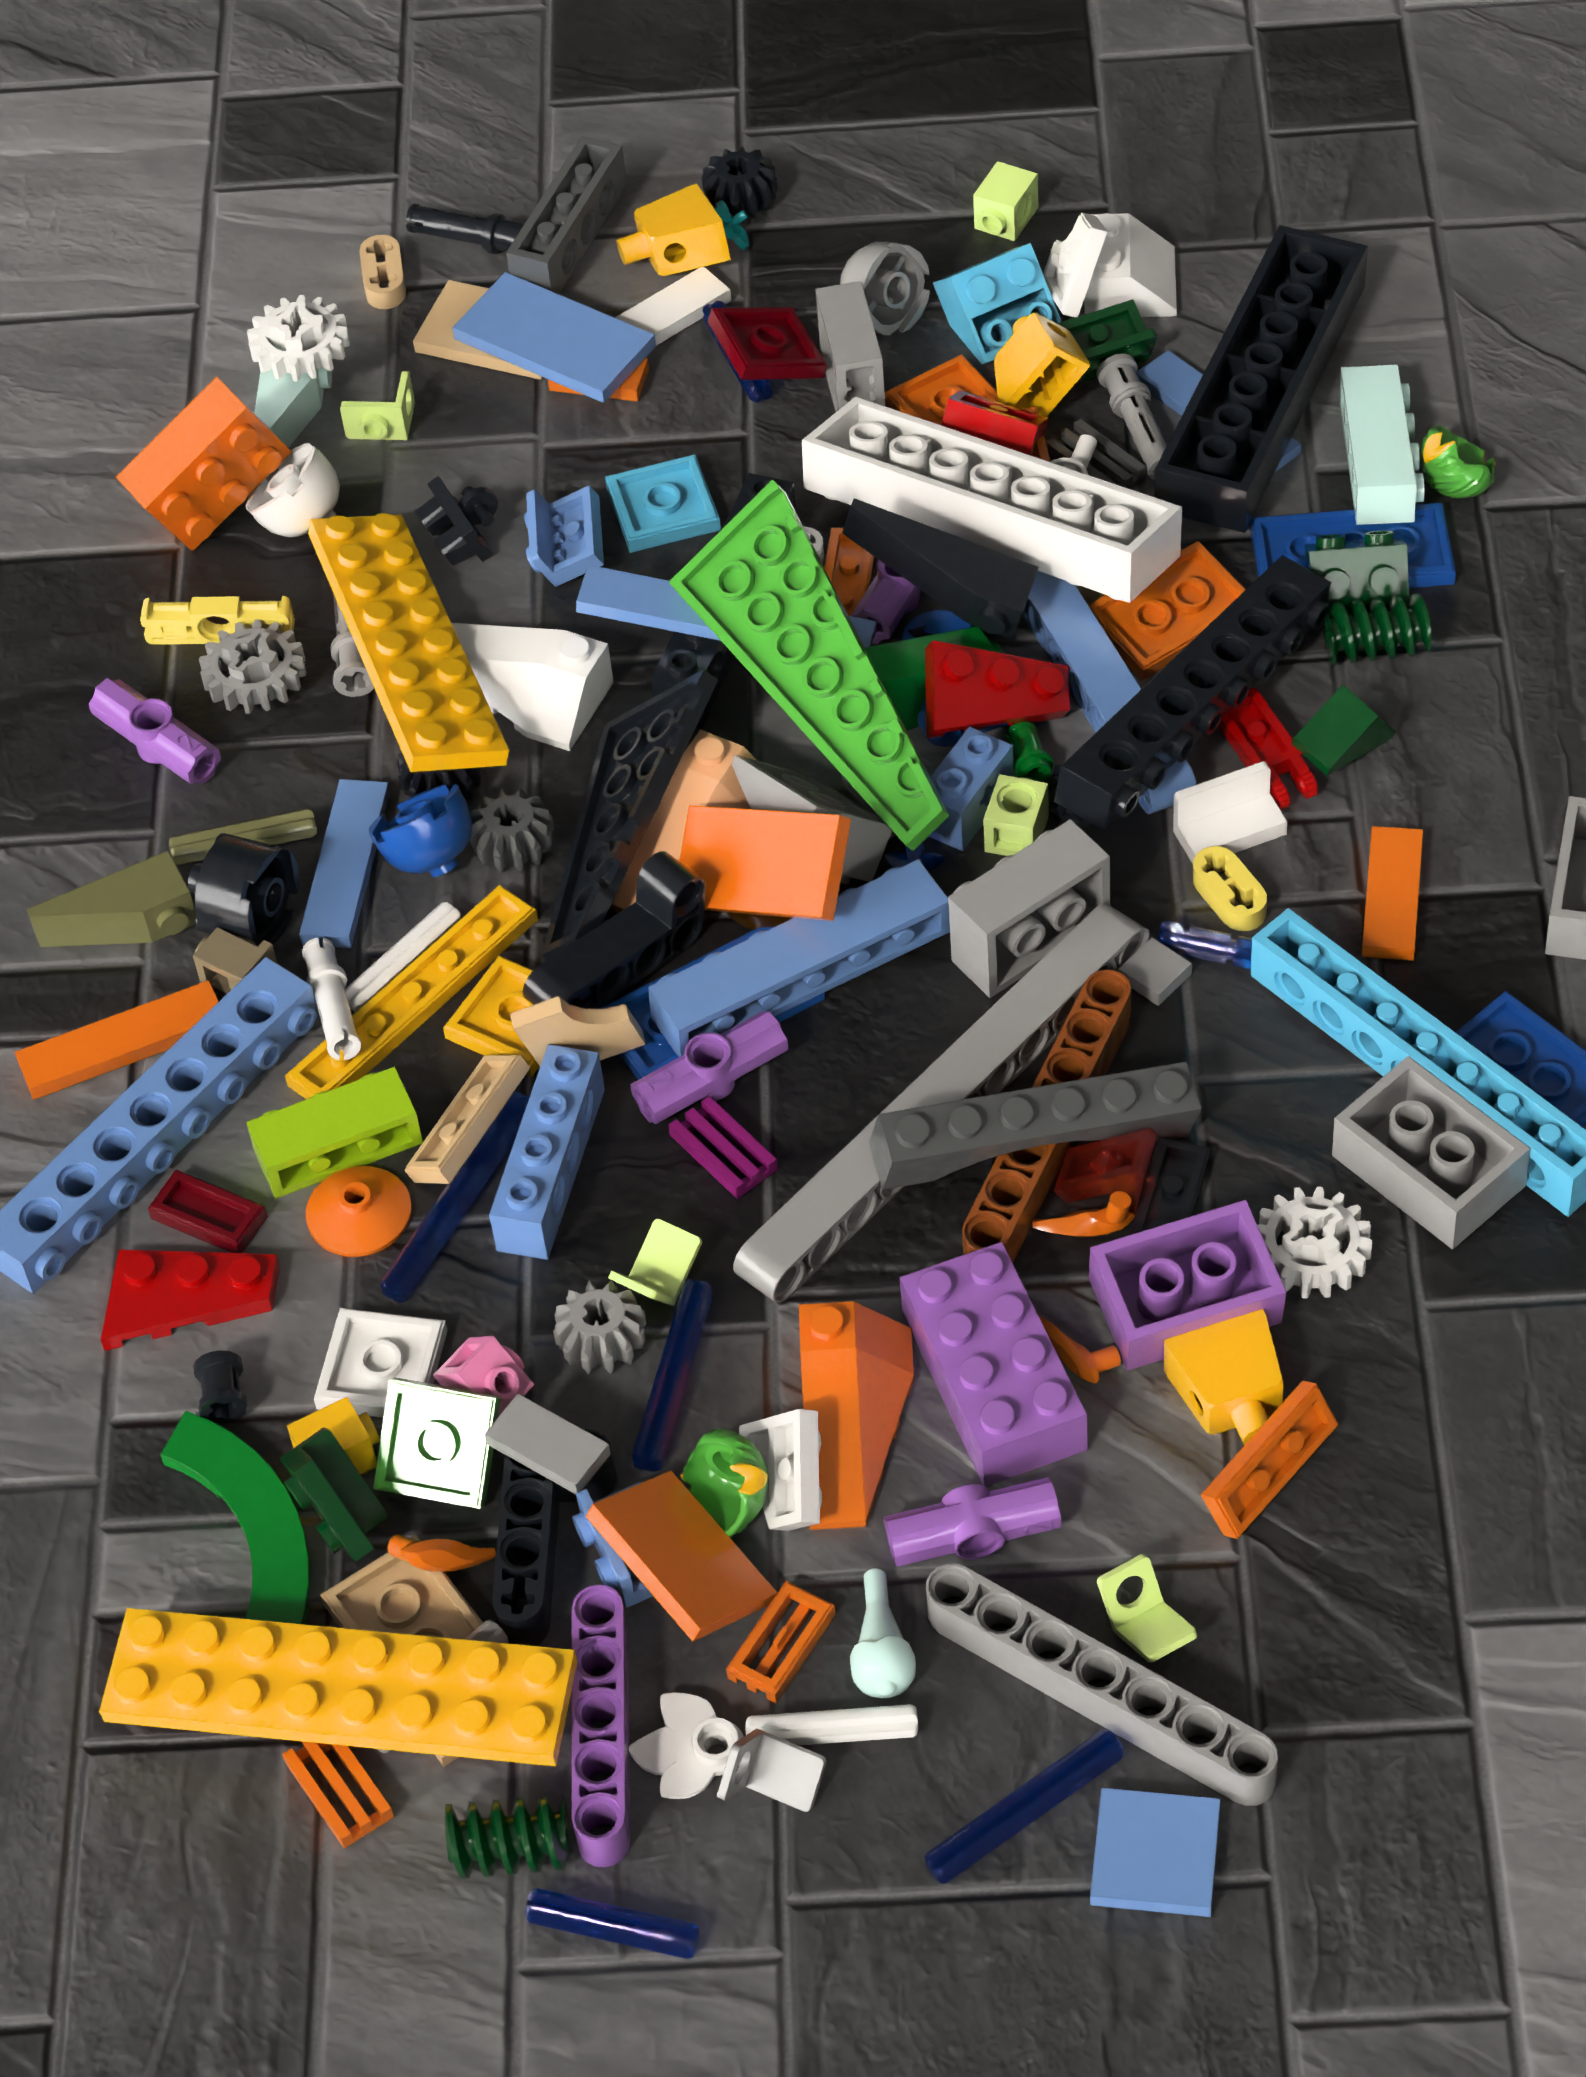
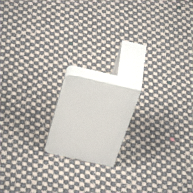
[1173,761,1287,864]

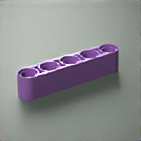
[572,1584,630,1867]

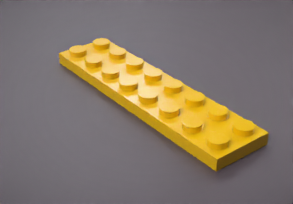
[308,513,509,772]
[99,1608,578,1766]

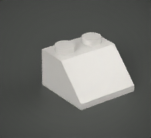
[1084,213,1177,317]

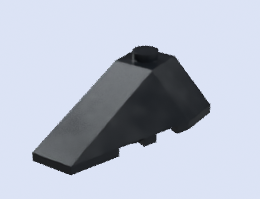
[842,498,1039,639]

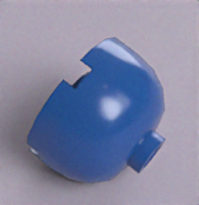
[369,784,472,877]

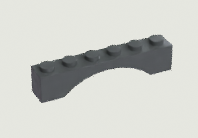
[869,1061,1201,1190]

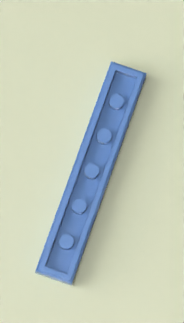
[576,565,876,648]

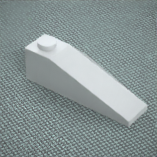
[451,623,614,751]

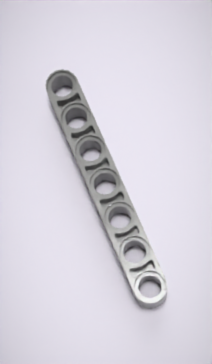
[926,1564,1278,1806]

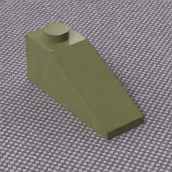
[27,851,196,947]

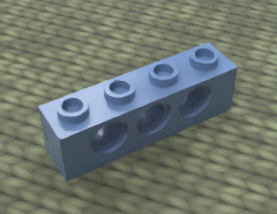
[489,1044,605,1260]

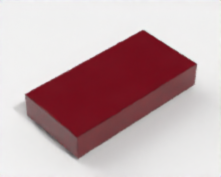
[147,1169,268,1253]

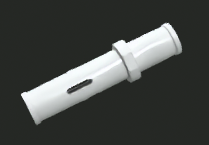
[302,938,361,1060]

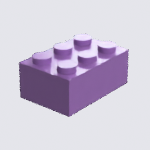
[1088,1200,1286,1371]

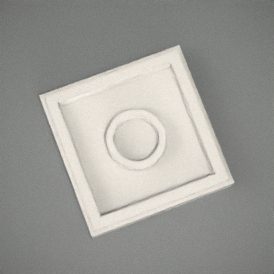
[314,1308,448,1418]

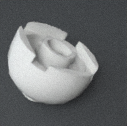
[245,443,340,537]

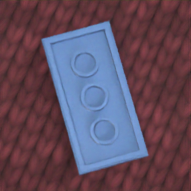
[452,272,656,403]

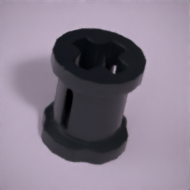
[193,1350,247,1423]

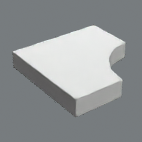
[1043,212,1107,317]

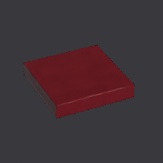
[708,307,828,380]

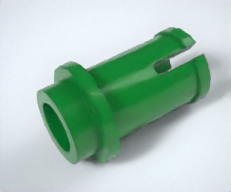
[1006,721,1053,782]

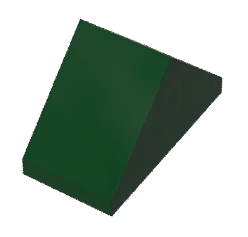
[1292,684,1395,776]

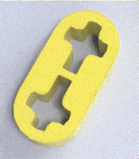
[1193,846,1267,931]

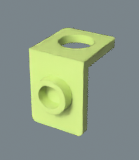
[340,371,415,440]
[608,1219,702,1306]
[1097,1554,1197,1663]

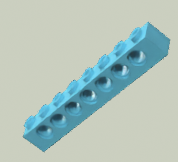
[1251,908,1586,1217]

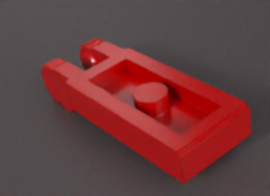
[1218,688,1318,810]

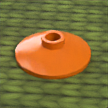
[306,1166,412,1257]

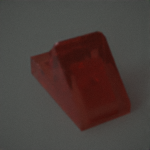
[1054,1128,1157,1215]

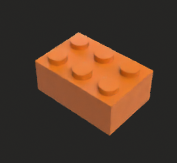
[116,377,292,551]

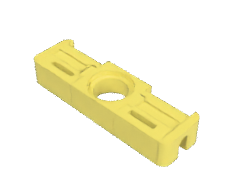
[140,596,295,644]

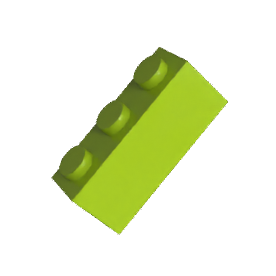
[246,1066,423,1199]

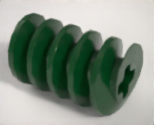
[1325,594,1431,666]
[445,1794,570,1879]

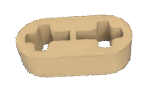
[359,235,406,309]

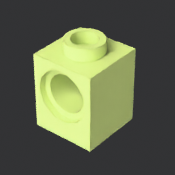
[973,161,1039,241]
[983,774,1049,856]

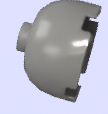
[840,242,930,335]

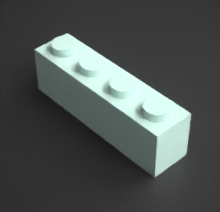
[1340,365,1424,525]

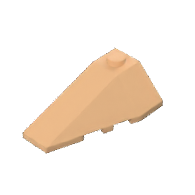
[609,730,756,913]

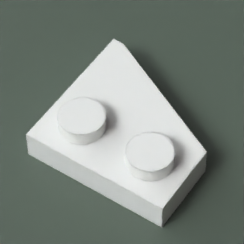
[739,1409,822,1531]

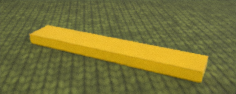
[285,885,538,1099]

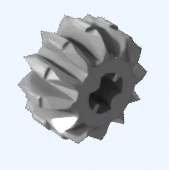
[553,1280,646,1375]

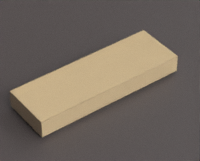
[404,1055,530,1184]

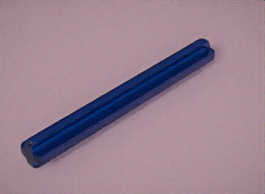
[380,1091,530,1303]

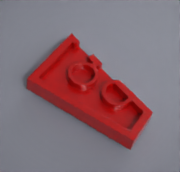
[925,640,1070,738]
[100,1249,280,1351]

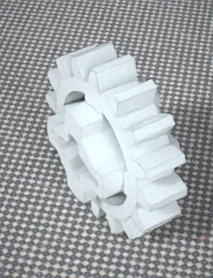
[247,295,350,381]
[1257,1187,1372,1299]

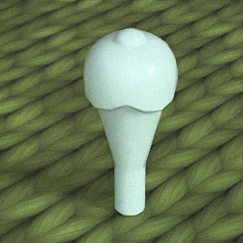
[850,1568,916,1698]

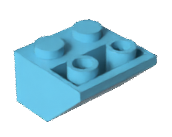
[933,243,1062,364]

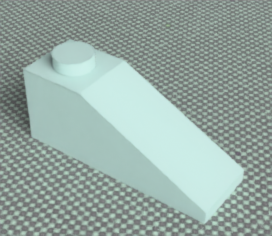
[254,367,332,448]

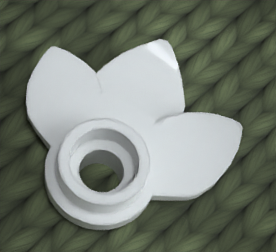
[629,1692,744,1799]

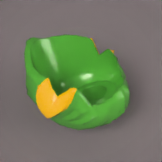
[1419,425,1496,499]
[680,1428,769,1538]

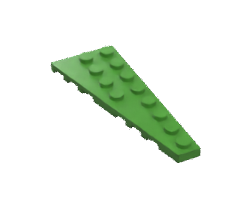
[669,479,950,851]

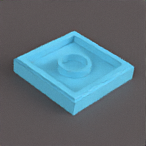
[605,454,721,553]

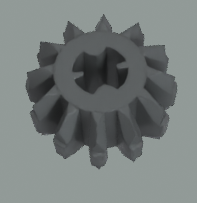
[470,788,554,874]

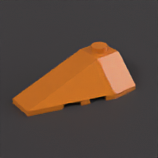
[799,1301,914,1530]

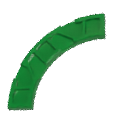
[160,1411,311,1625]

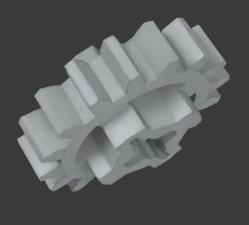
[199,620,307,714]

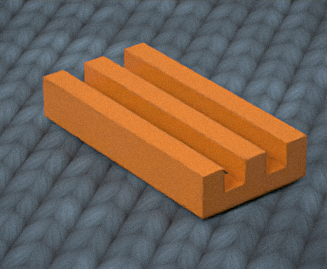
[726,1581,836,1704]
[282,1742,394,1849]

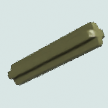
[169,808,317,865]

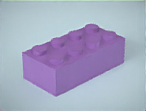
[899,1242,1088,1486]

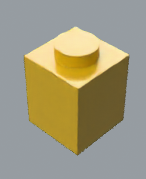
[287,1397,380,1475]

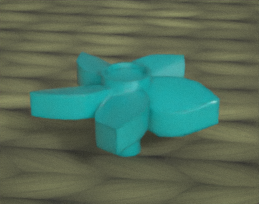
[715,200,749,250]

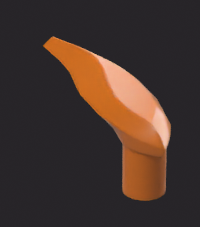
[1032,1191,1135,1237]
[1038,1315,1121,1384]
[387,1534,496,1572]

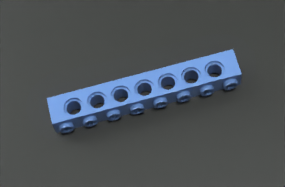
[0,957,319,1294]

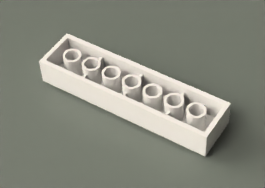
[802,397,1182,603]

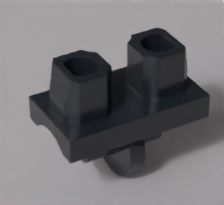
[415,476,498,565]

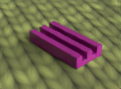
[668,1096,778,1199]

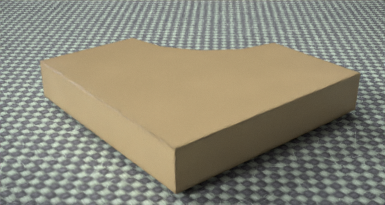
[510,996,646,1066]

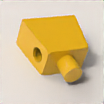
[616,183,731,276]
[994,313,1090,417]
[1164,1309,1283,1445]

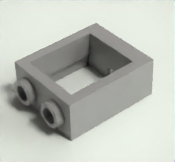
[815,281,886,412]

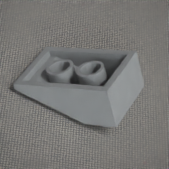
[731,755,892,884]

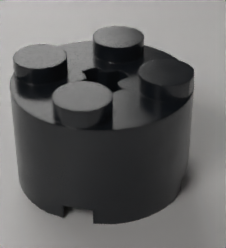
[188,833,299,945]

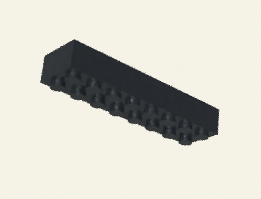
[1154,225,1368,533]

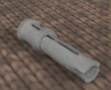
[1096,353,1167,480]
[330,593,374,697]

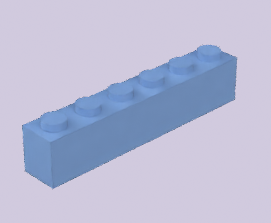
[648,859,950,1057]

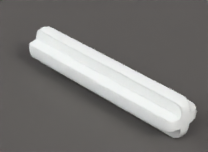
[345,902,461,1013]
[745,1704,918,1746]

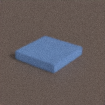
[1090,1788,1220,1917]

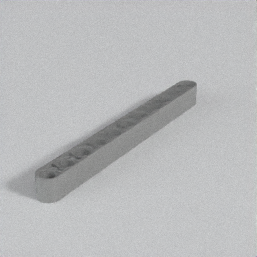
[733,903,1150,1303]

